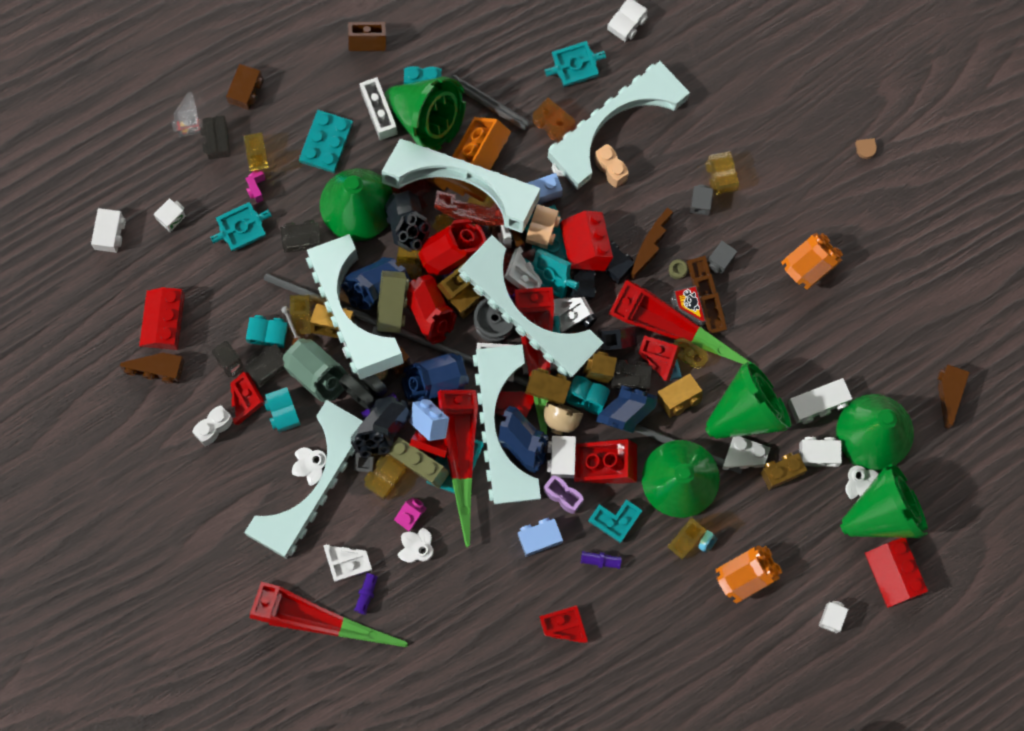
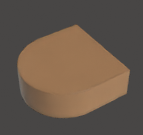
[855,138,876,159]

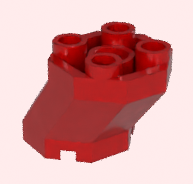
[418,219,487,275]
[406,274,457,344]

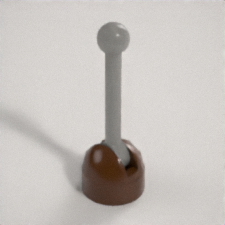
[281,306,305,345]

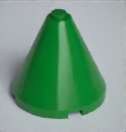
[385,76,466,151]
[320,168,393,242]
[705,361,791,439]
[836,394,914,471]
[642,440,720,518]
[840,463,928,538]

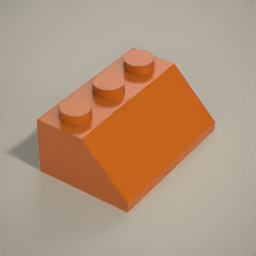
[452,117,511,170]

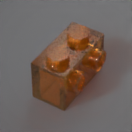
[533,98,576,142]

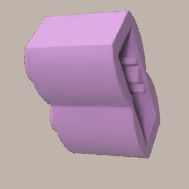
[544,475,584,514]

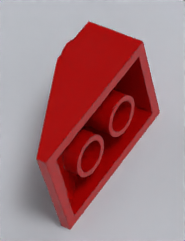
[574,439,637,484]

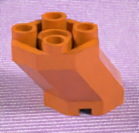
[781,233,843,290]
[716,545,782,603]

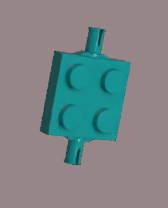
[544,41,606,87]
[210,202,272,252]
[524,249,580,298]

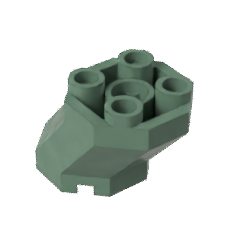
[283,338,347,402]

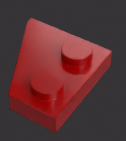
[638,335,680,382]
[230,372,265,425]
[495,392,534,419]
[410,430,447,458]
[539,605,588,643]

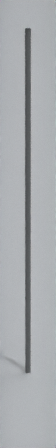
[263,273,743,474]

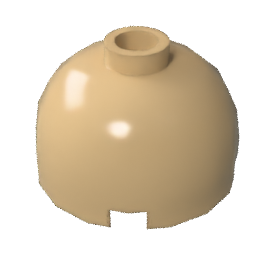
[543,401,583,435]

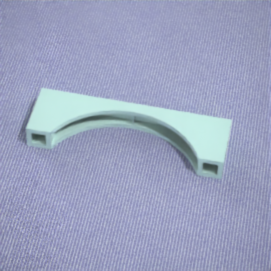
[548,61,690,190]
[382,139,540,233]
[306,234,404,379]
[458,235,603,377]
[473,344,541,505]
[244,400,363,559]

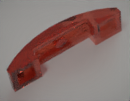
[434,190,504,226]

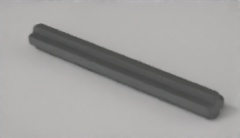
[451,75,529,130]

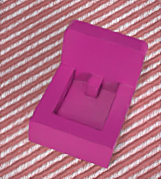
[245,171,266,203]
[394,497,427,531]

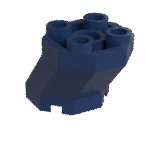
[341,257,411,310]
[401,353,469,403]
[596,385,658,433]
[498,406,549,473]

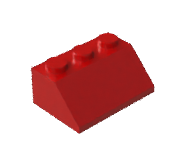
[560,211,613,271]
[139,287,185,350]
[864,538,928,608]

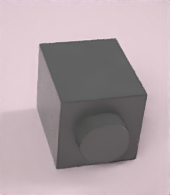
[690,185,713,215]
[707,241,737,274]

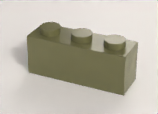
[376,271,409,333]
[388,437,450,489]

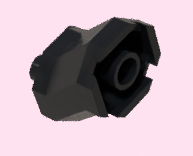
[384,189,431,252]
[351,396,411,458]

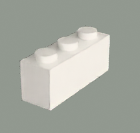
[360,77,397,141]
[788,378,852,424]

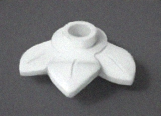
[292,447,327,486]
[845,466,879,499]
[398,528,434,563]

